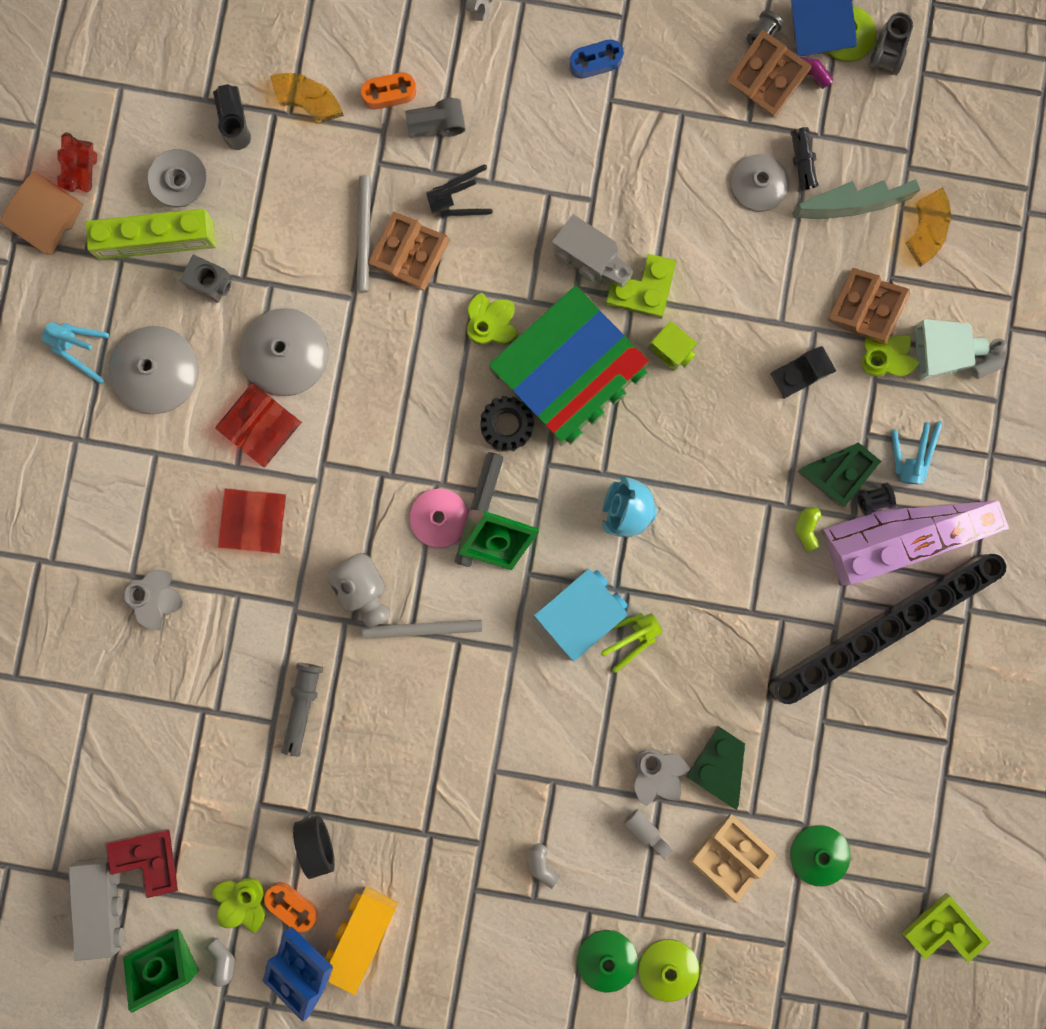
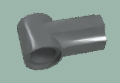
[405,98,466,138]

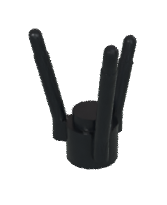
[426,164,493,219]

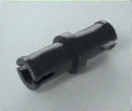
[790,127,819,191]

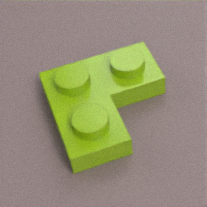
[606,254,677,319]
[902,893,991,963]

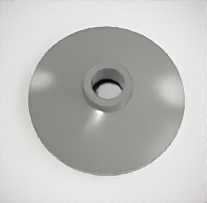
[148,149,207,207]
[731,154,789,212]

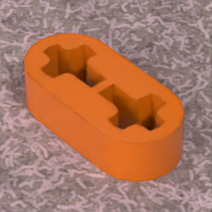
[361,72,416,110]
[264,882,318,932]

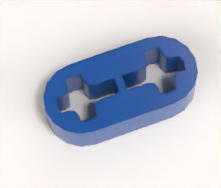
[569,39,624,79]

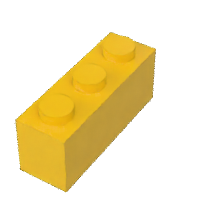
[325,887,398,995]

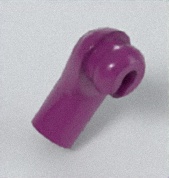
[800,57,834,89]

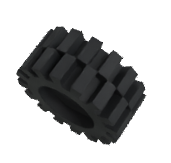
[480,396,534,452]

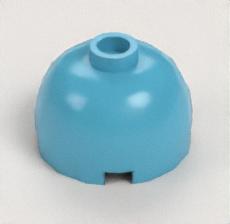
[602,476,657,537]

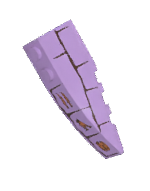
[822,501,1009,586]

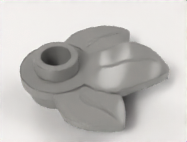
[123,570,184,630]
[634,749,690,806]

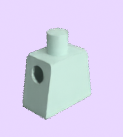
[914,319,989,381]

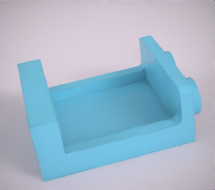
[534,568,629,662]

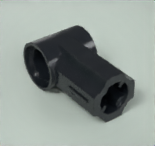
[213,84,251,150]

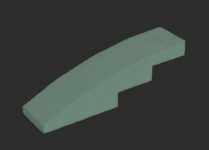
[793,179,921,219]

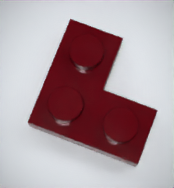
[105,829,178,898]

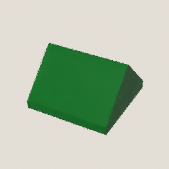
[458,509,539,570]
[123,929,200,1013]

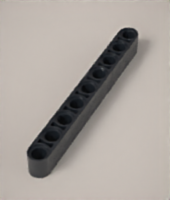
[769,554,1007,705]

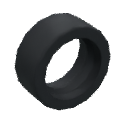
[293,816,335,879]

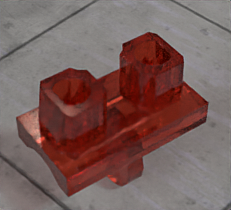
[57,132,97,193]

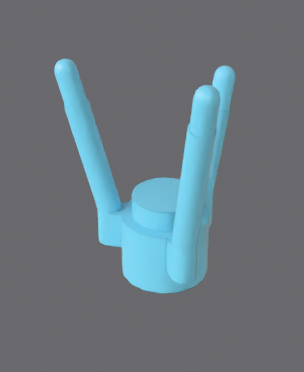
[42,322,109,384]
[891,421,942,485]

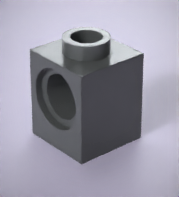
[180,254,232,303]

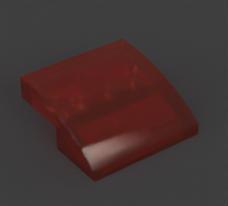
[215,382,302,468]
[217,488,286,554]

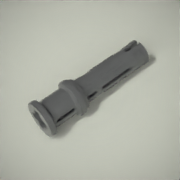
[281,662,323,757]

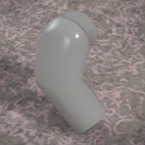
[971,339,1008,379]
[527,843,560,889]
[205,938,235,987]

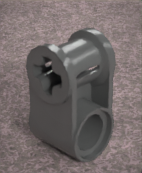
[868,12,913,76]

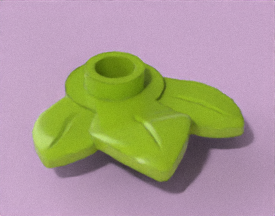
[467,293,519,345]
[861,335,919,377]
[211,878,266,933]

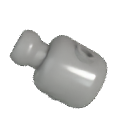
[328,553,390,629]

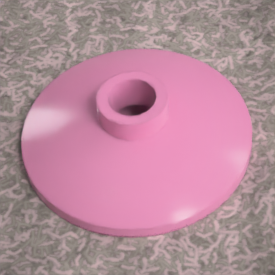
[410,489,468,548]

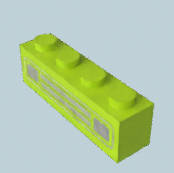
[85,208,216,260]

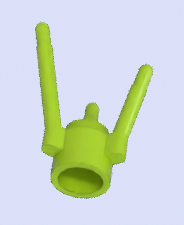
[601,613,662,673]

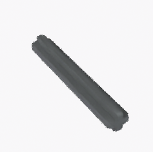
[455,452,504,567]

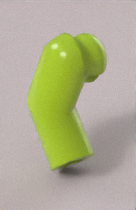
[795,507,821,552]

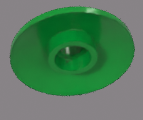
[790,825,851,887]
[577,930,638,993]

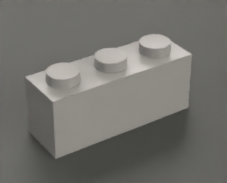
[69,858,125,961]

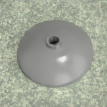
[240,308,329,396]
[109,326,199,414]

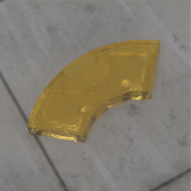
[270,73,344,124]
[905,187,951,267]

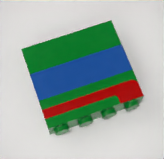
[489,285,649,447]

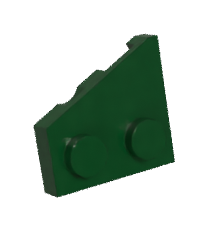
[797,442,881,508]
[686,726,745,810]

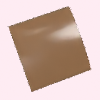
[727,29,812,118]
[0,171,84,255]
[368,211,450,291]
[828,268,910,345]

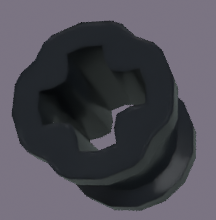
[857,482,896,516]

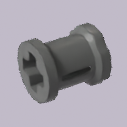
[746,10,784,45]

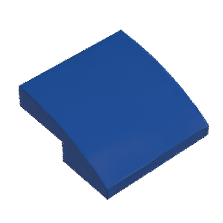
[791,0,857,57]
[263,927,333,1022]

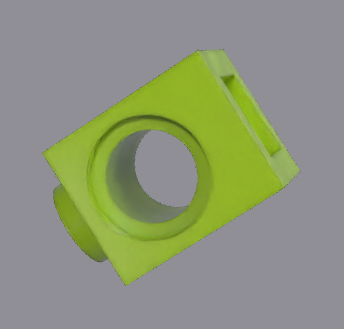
[648,320,698,371]

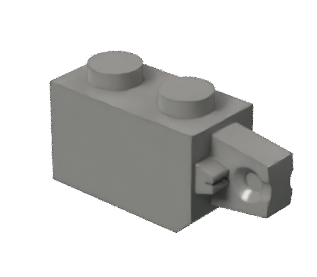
[552,214,633,288]

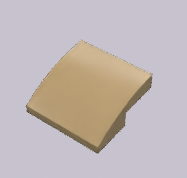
[688,814,777,903]

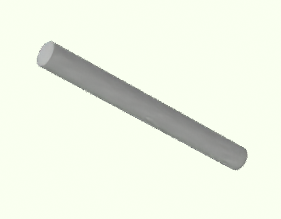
[357,175,371,293]
[362,620,482,639]

